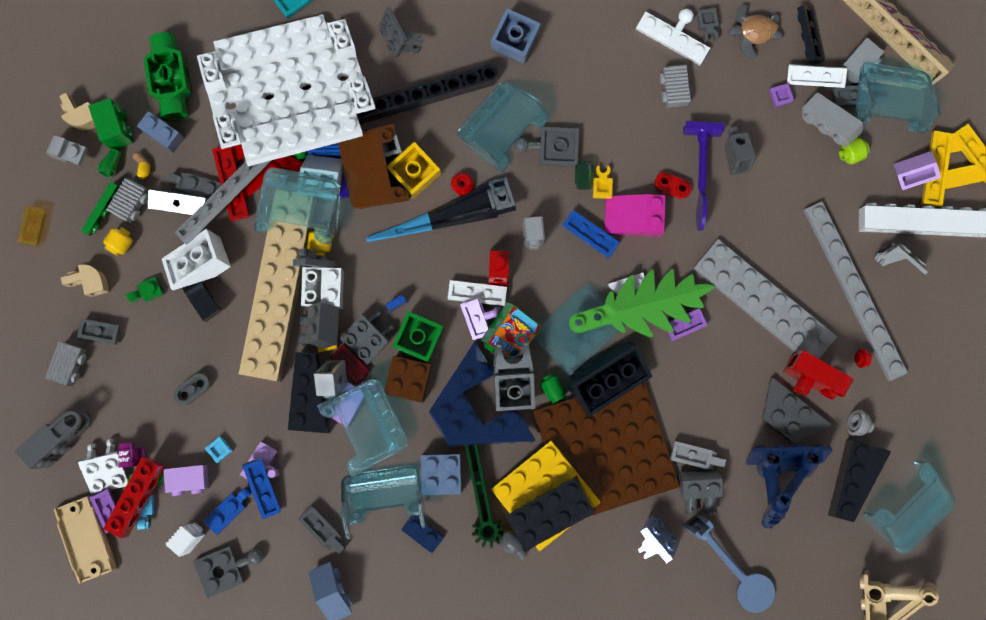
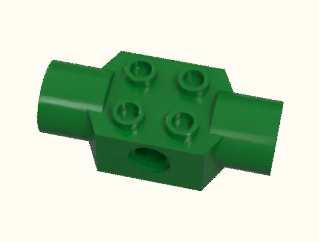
[143,32,192,121]

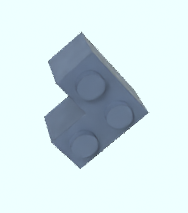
[308,562,353,620]

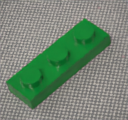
[81,182,119,236]

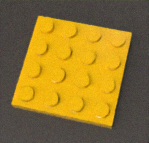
[491,440,601,552]

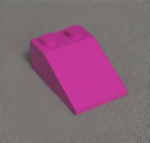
[604,194,665,237]

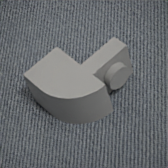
[46,135,88,166]

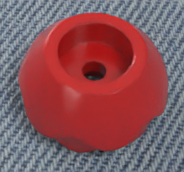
[451,172,474,195]

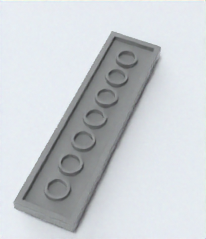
[693,239,837,359]

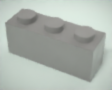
[802,92,863,147]

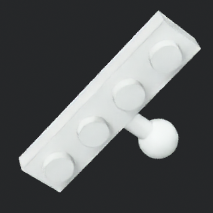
[636,9,710,66]

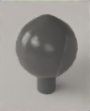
[500,530,527,560]

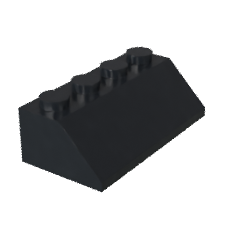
[564,340,653,417]

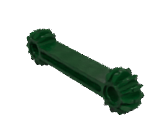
[458,444,505,548]

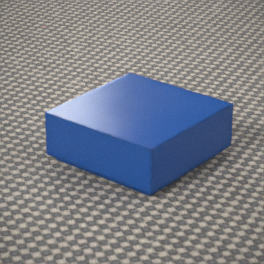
[386,295,407,312]

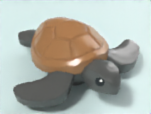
[728,5,783,58]

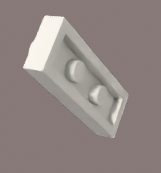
[787,64,847,88]
[448,280,507,306]

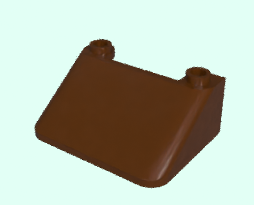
[338,124,410,209]

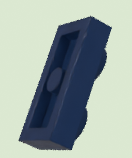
[401,514,444,553]

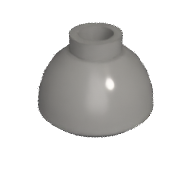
[847,409,874,436]

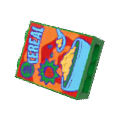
[481,302,542,356]

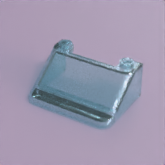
[855,62,941,134]
[457,82,551,173]
[254,168,340,245]
[317,379,407,476]
[862,461,954,554]

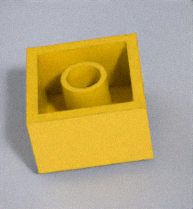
[387,142,441,199]

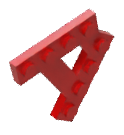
[212,144,303,222]

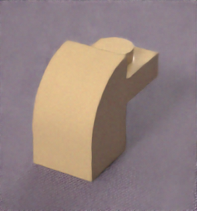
[59,93,95,131]
[61,265,110,297]

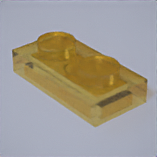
[17,206,47,247]

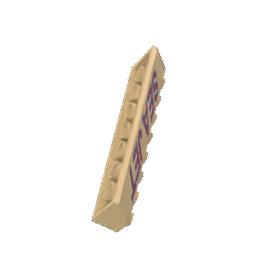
[843,0,954,86]

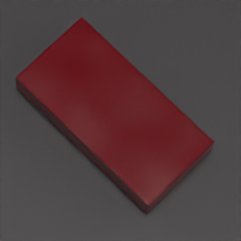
[330,344,371,385]

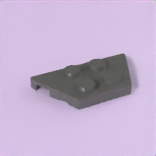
[762,377,832,443]

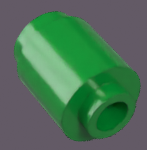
[540,374,566,404]

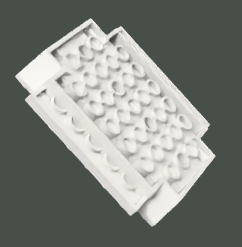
[197,14,375,166]

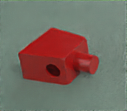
[489,250,509,287]

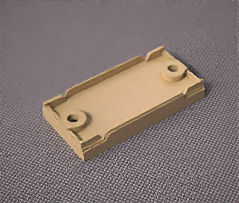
[54,495,118,584]

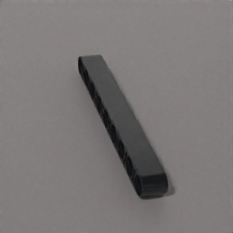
[356,64,498,124]

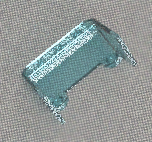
[341,466,425,539]

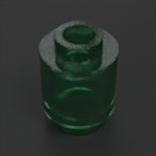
[575,161,594,190]

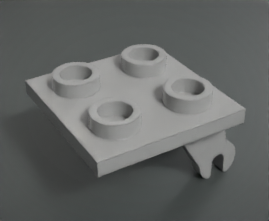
[875,243,928,275]

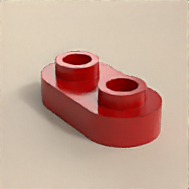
[654,172,691,200]

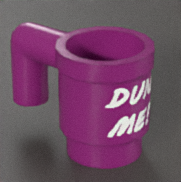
[118,442,146,468]

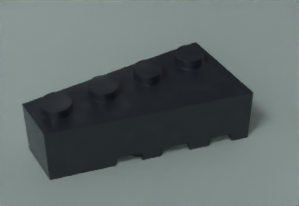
[828,440,891,522]

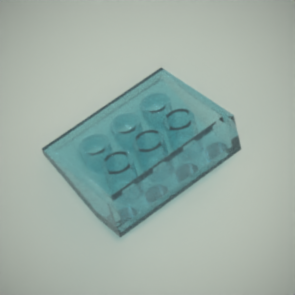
[534,283,626,377]

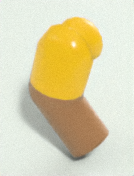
[132,151,151,180]

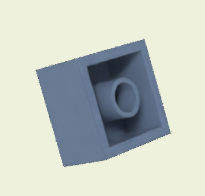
[491,8,541,64]
[421,454,462,495]

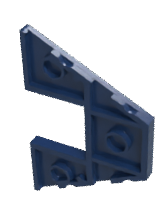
[429,342,536,446]

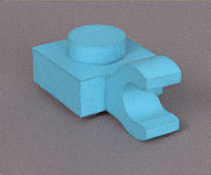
[137,495,154,530]

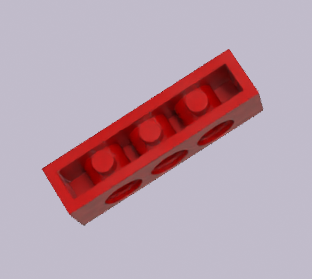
[103,457,166,538]

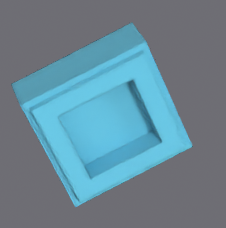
[205,436,233,463]

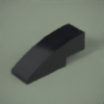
[182,281,222,322]

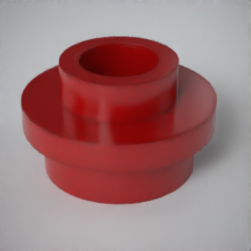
[854,349,872,368]

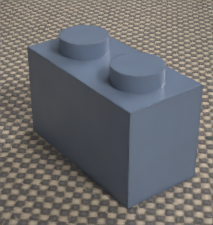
[137,111,185,153]

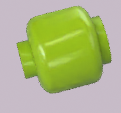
[839,137,870,165]

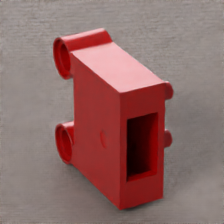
[783,350,854,400]

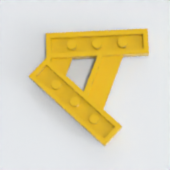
[921,124,986,208]

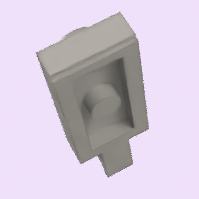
[670,441,726,470]

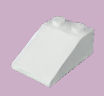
[162,229,231,290]

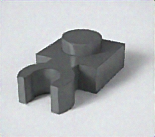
[696,8,719,43]

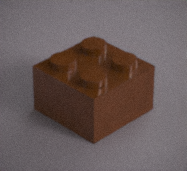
[384,356,432,403]

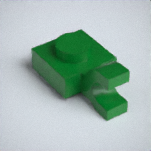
[125,277,164,303]

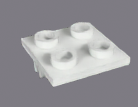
[78,439,128,495]

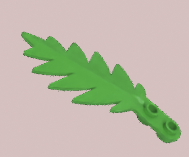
[569,269,714,338]

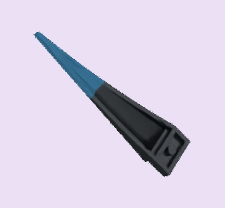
[366,177,516,242]

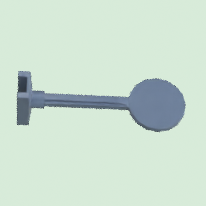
[684,514,775,613]

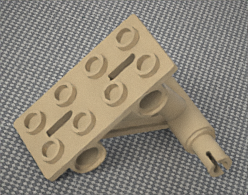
[860,570,939,620]

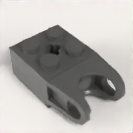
[493,340,535,411]
[15,411,91,469]

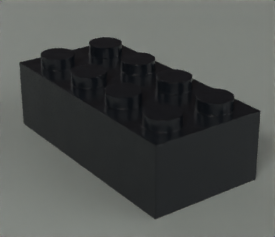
[506,475,596,552]

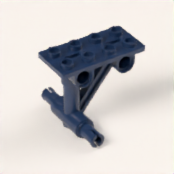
[746,444,832,529]

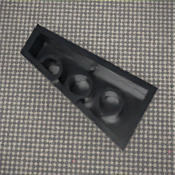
[288,352,330,433]

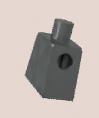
[725,126,756,175]

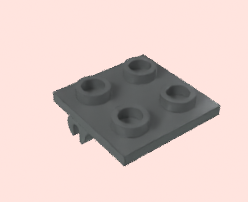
[379,7,425,58]
[340,310,396,366]

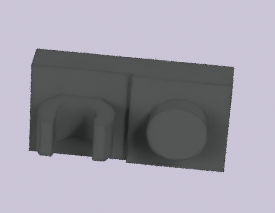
[293,248,336,268]

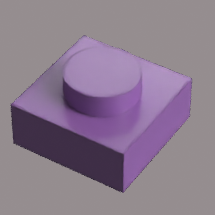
[769,83,794,108]

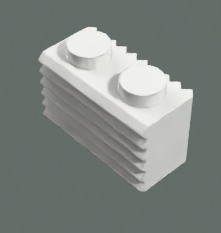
[166,523,205,557]

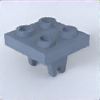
[638,514,679,563]

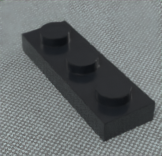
[797,5,824,63]

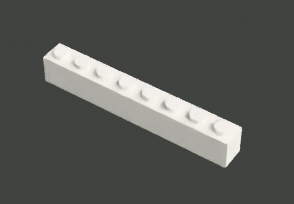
[859,203,986,237]

